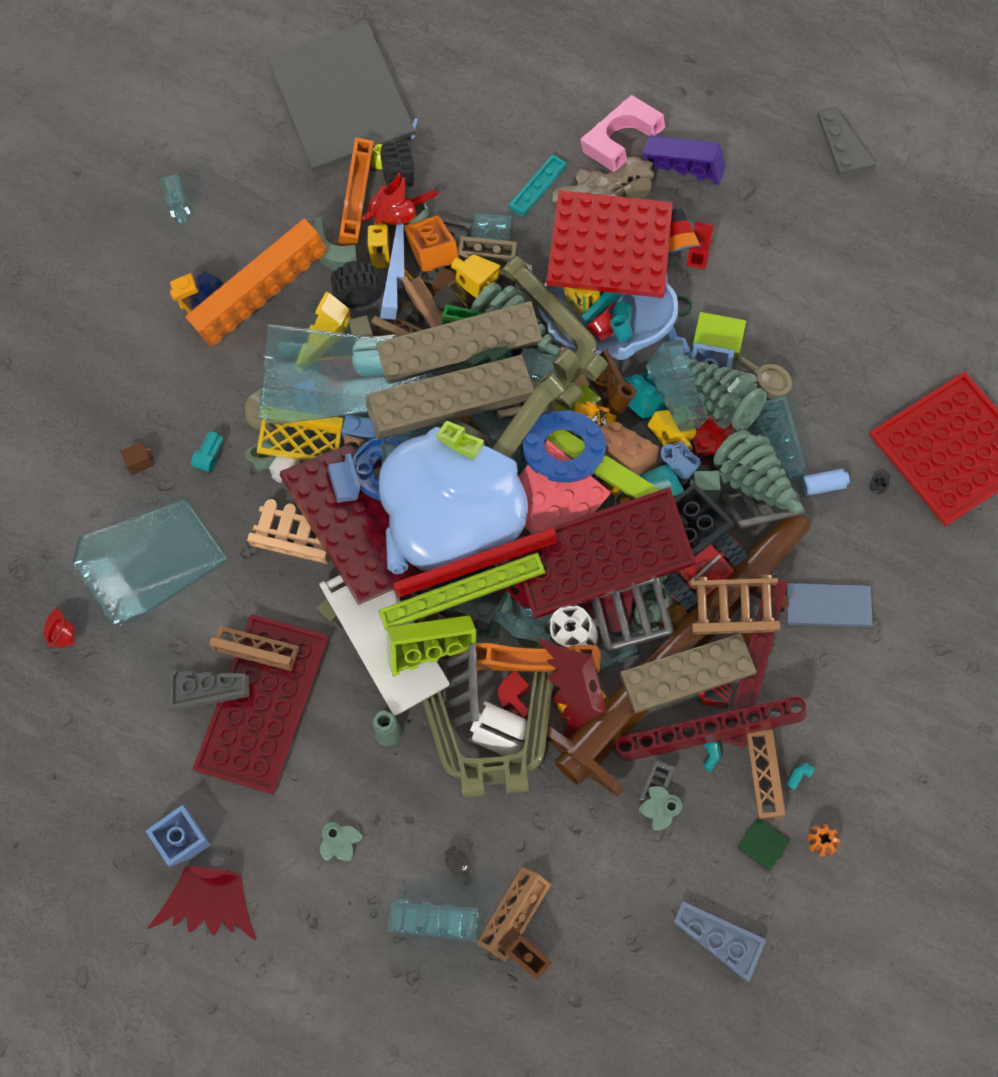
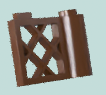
[590,349,636,421]

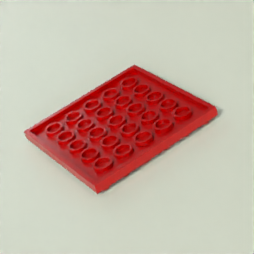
[546,190,673,298]
[869,372,998,527]

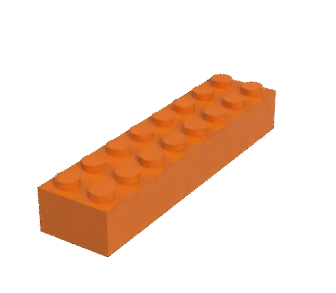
[185,218,328,347]

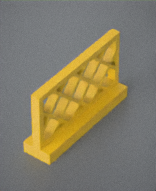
[257,405,343,461]

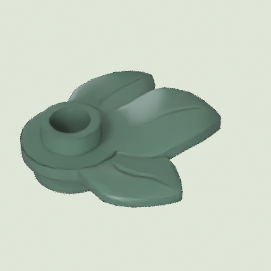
[639,786,682,831]
[320,822,362,861]

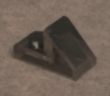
[477,623,520,648]

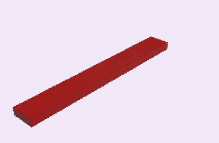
[393,527,557,597]

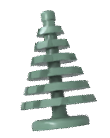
[470,283,561,358]
[672,356,767,431]
[714,430,803,515]

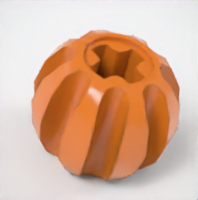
[807,824,840,857]

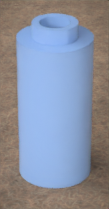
[801,469,850,496]
[386,527,408,574]

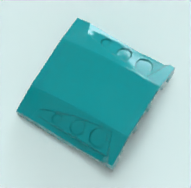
[639,464,684,499]

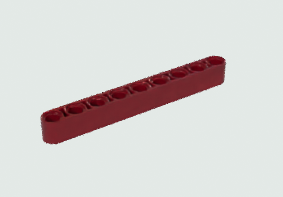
[616,697,807,761]

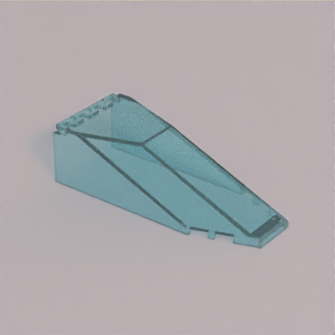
[258,324,466,424]

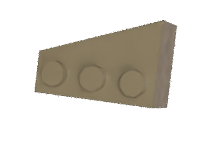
[458,236,518,286]

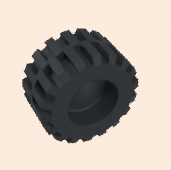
[380,139,415,188]
[331,262,382,308]

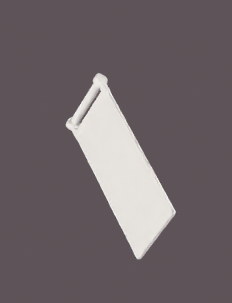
[319,575,450,716]

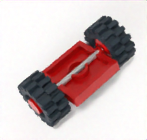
[662,532,748,610]

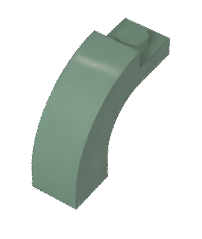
[312,216,358,271]

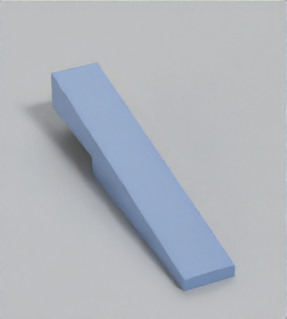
[380,224,404,319]

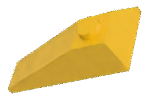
[294,292,352,375]

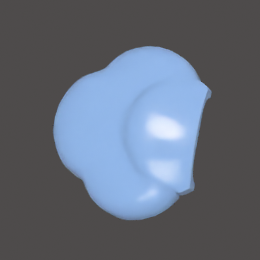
[538,273,678,360]
[379,427,528,571]

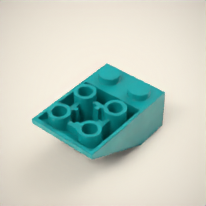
[624,368,693,418]

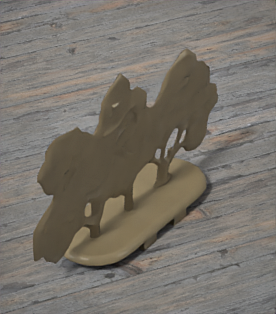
[552,156,654,203]

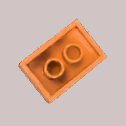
[403,215,459,272]

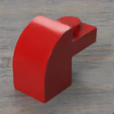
[686,222,714,269]
[498,670,529,721]

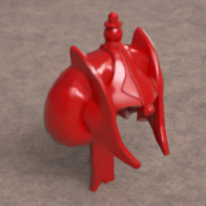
[361,172,439,225]

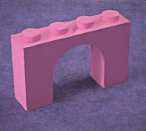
[580,95,665,172]

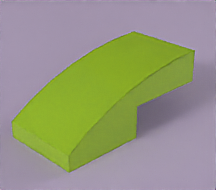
[436,421,484,460]

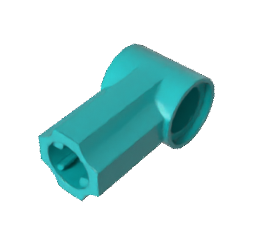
[610,302,633,341]
[191,432,225,473]

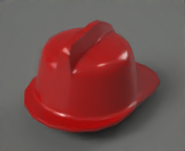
[586,302,614,341]
[44,609,75,649]

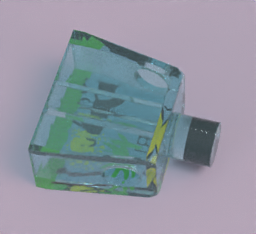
[160,174,190,223]

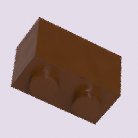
[498,927,552,980]

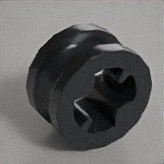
[869,474,889,494]

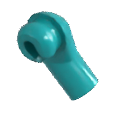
[702,741,721,772]
[786,763,815,790]

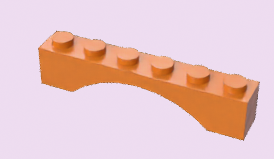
[337,137,373,247]
[476,643,601,673]

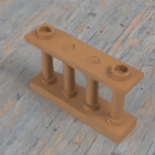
[690,575,780,635]

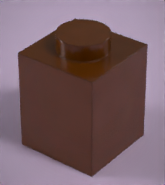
[120,442,154,475]

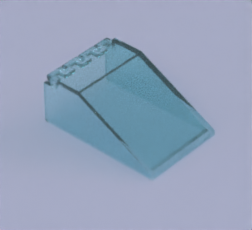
[73,499,227,625]

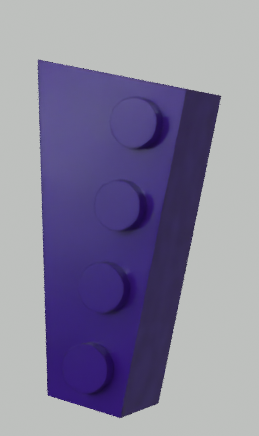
[642,136,725,185]

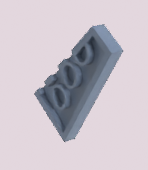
[674,901,766,983]

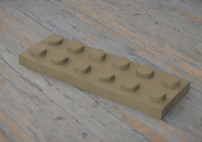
[620,633,757,714]

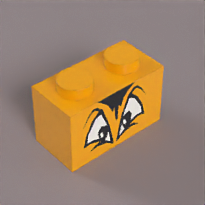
[574,401,616,427]

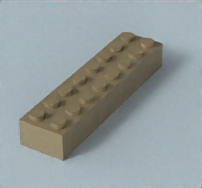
[376,301,542,385]
[365,355,534,440]

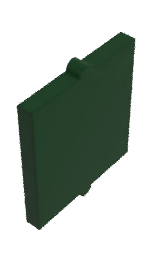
[737,819,790,871]

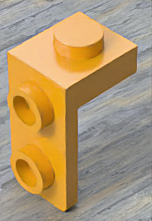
[170,273,198,314]

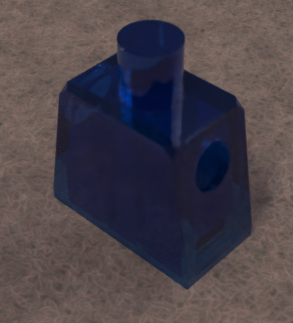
[190,271,224,309]

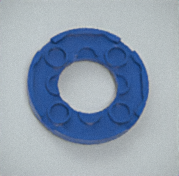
[523,410,606,483]
[353,435,411,501]

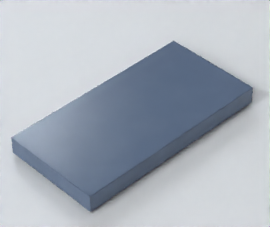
[786,583,872,628]

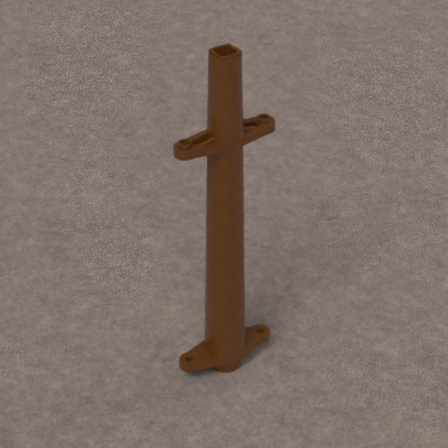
[546,514,810,797]

